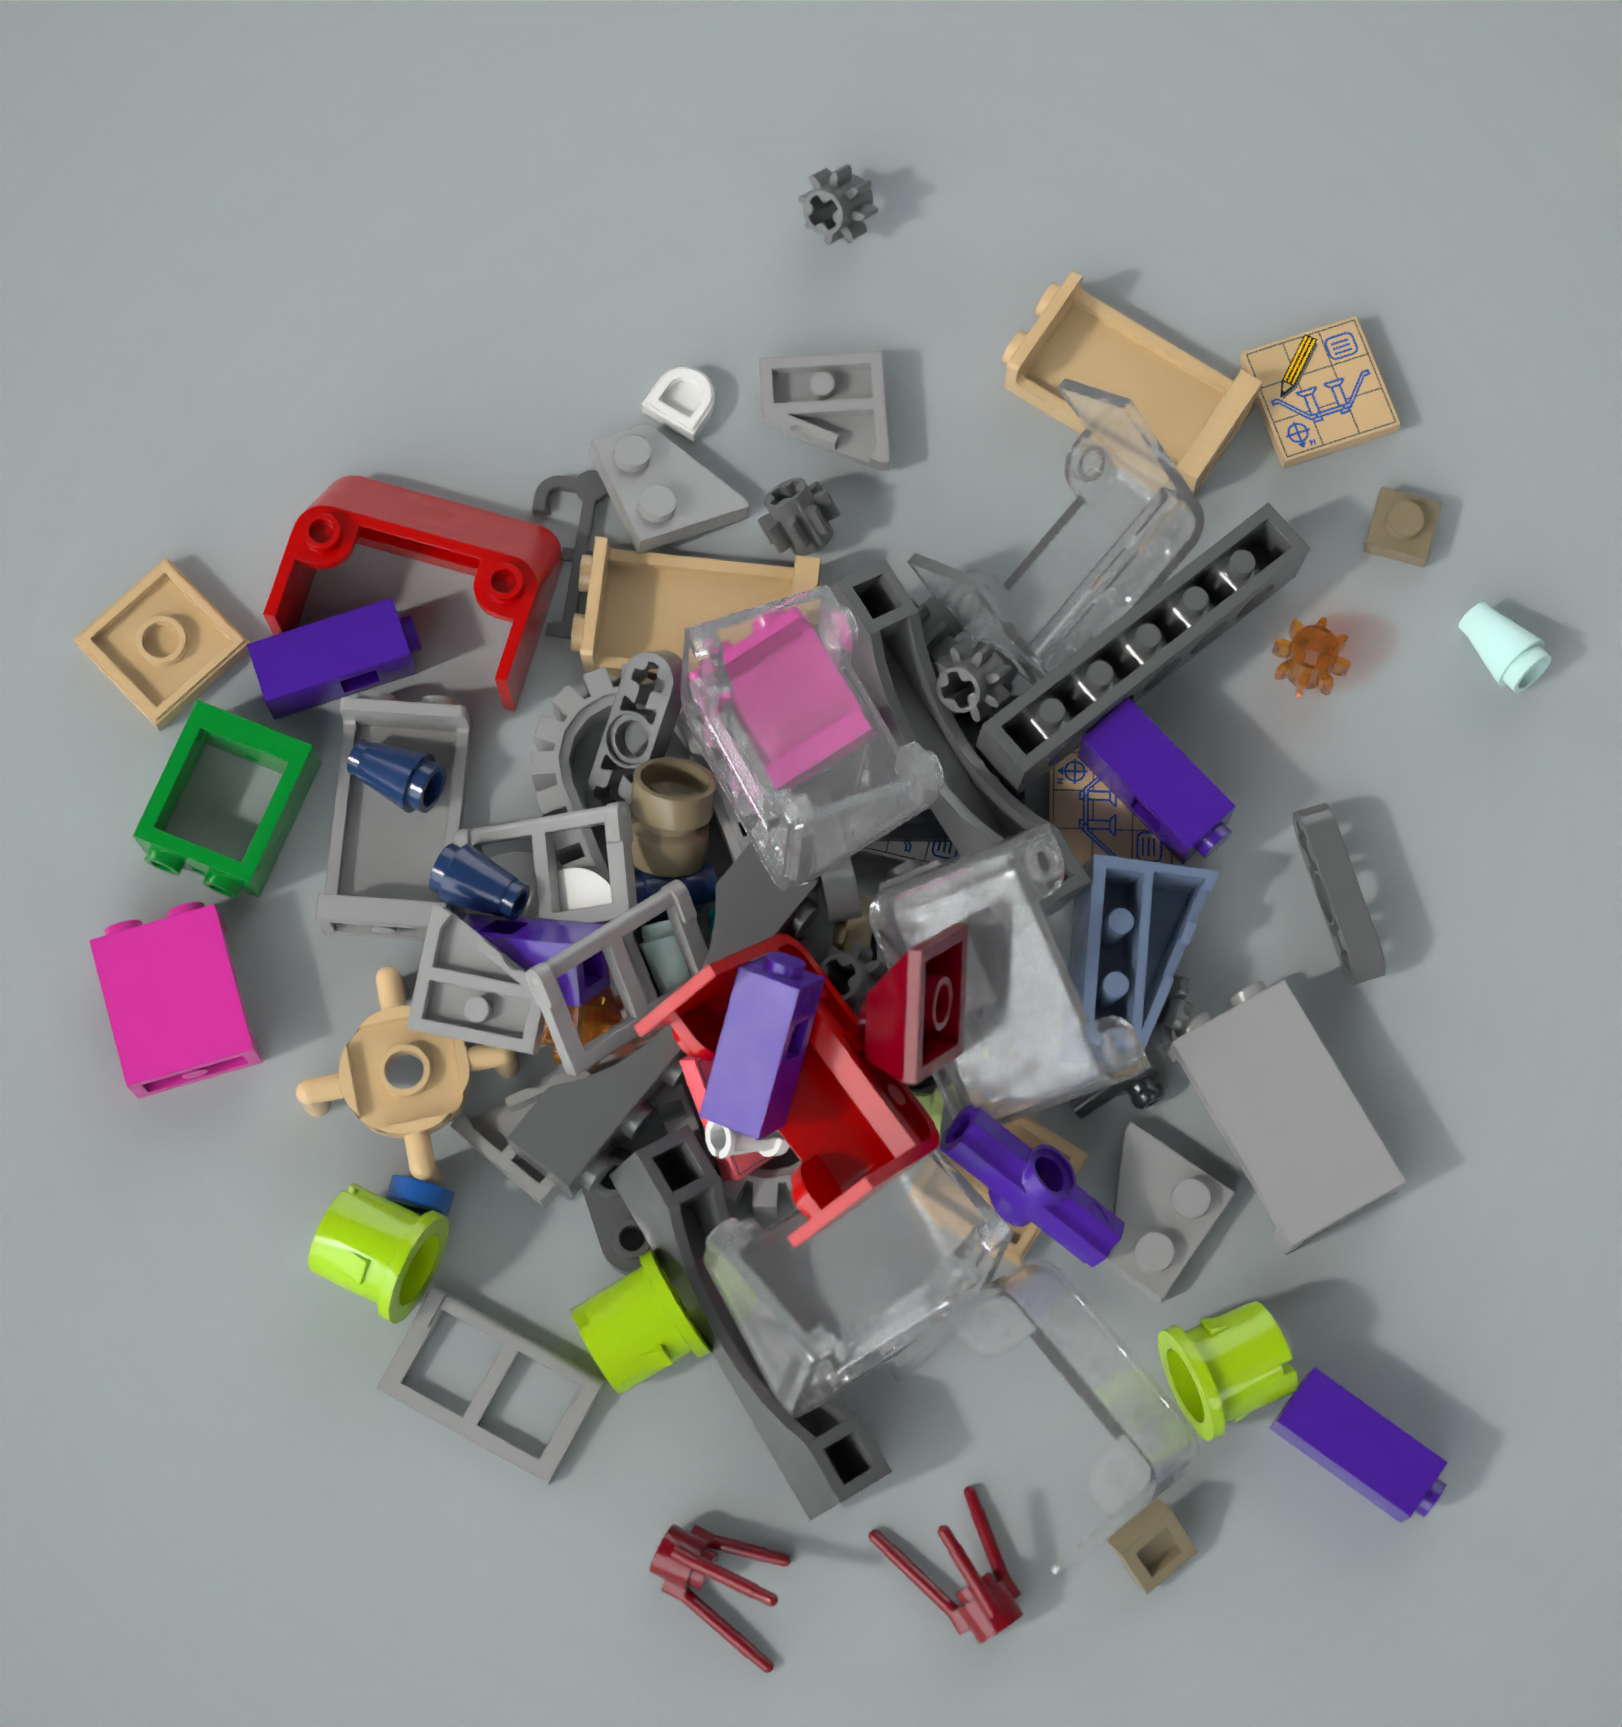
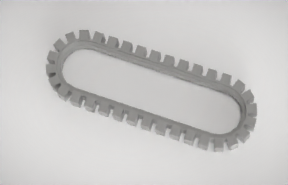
[530,664,819,1217]

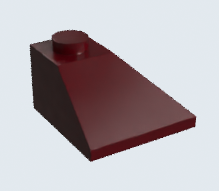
[858,923,968,1085]

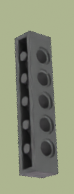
[974,502,1310,797]

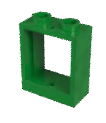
[133,700,321,899]

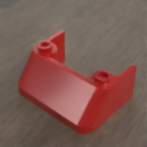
[263,475,563,712]
[633,933,940,1248]

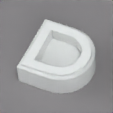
[641,367,715,443]

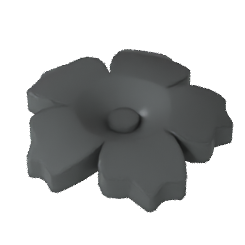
[1148,974,1193,1052]

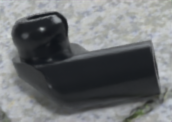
[1064,1063,1164,1119]

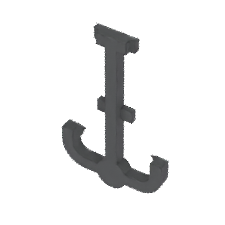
[532,470,610,639]

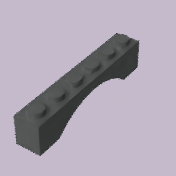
[809,559,1091,936]
[507,835,820,1198]
[609,1124,892,1521]

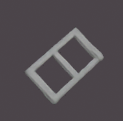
[454,801,637,923]
[526,879,708,1076]
[376,1284,607,1485]

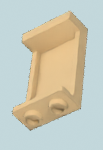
[1002,270,1262,501]
[571,536,821,685]

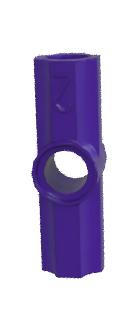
[938,1104,1125,1268]

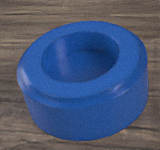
[385,1175,455,1216]

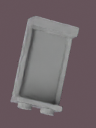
[315,691,473,941]
[1167,980,1406,1255]

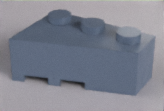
[1062,854,1220,1065]

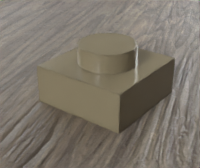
[1363,487,1442,568]
[832,895,877,955]
[1107,1497,1198,1594]

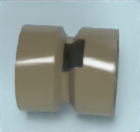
[630,757,716,878]

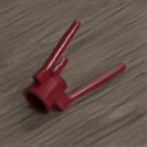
[869,1486,1024,1644]
[649,1524,791,1673]

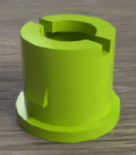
[308,1183,449,1324]
[570,1249,712,1395]
[1158,1301,1298,1442]

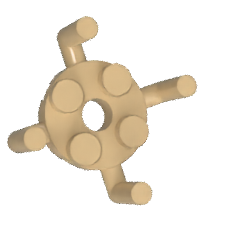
[296,966,520,1186]

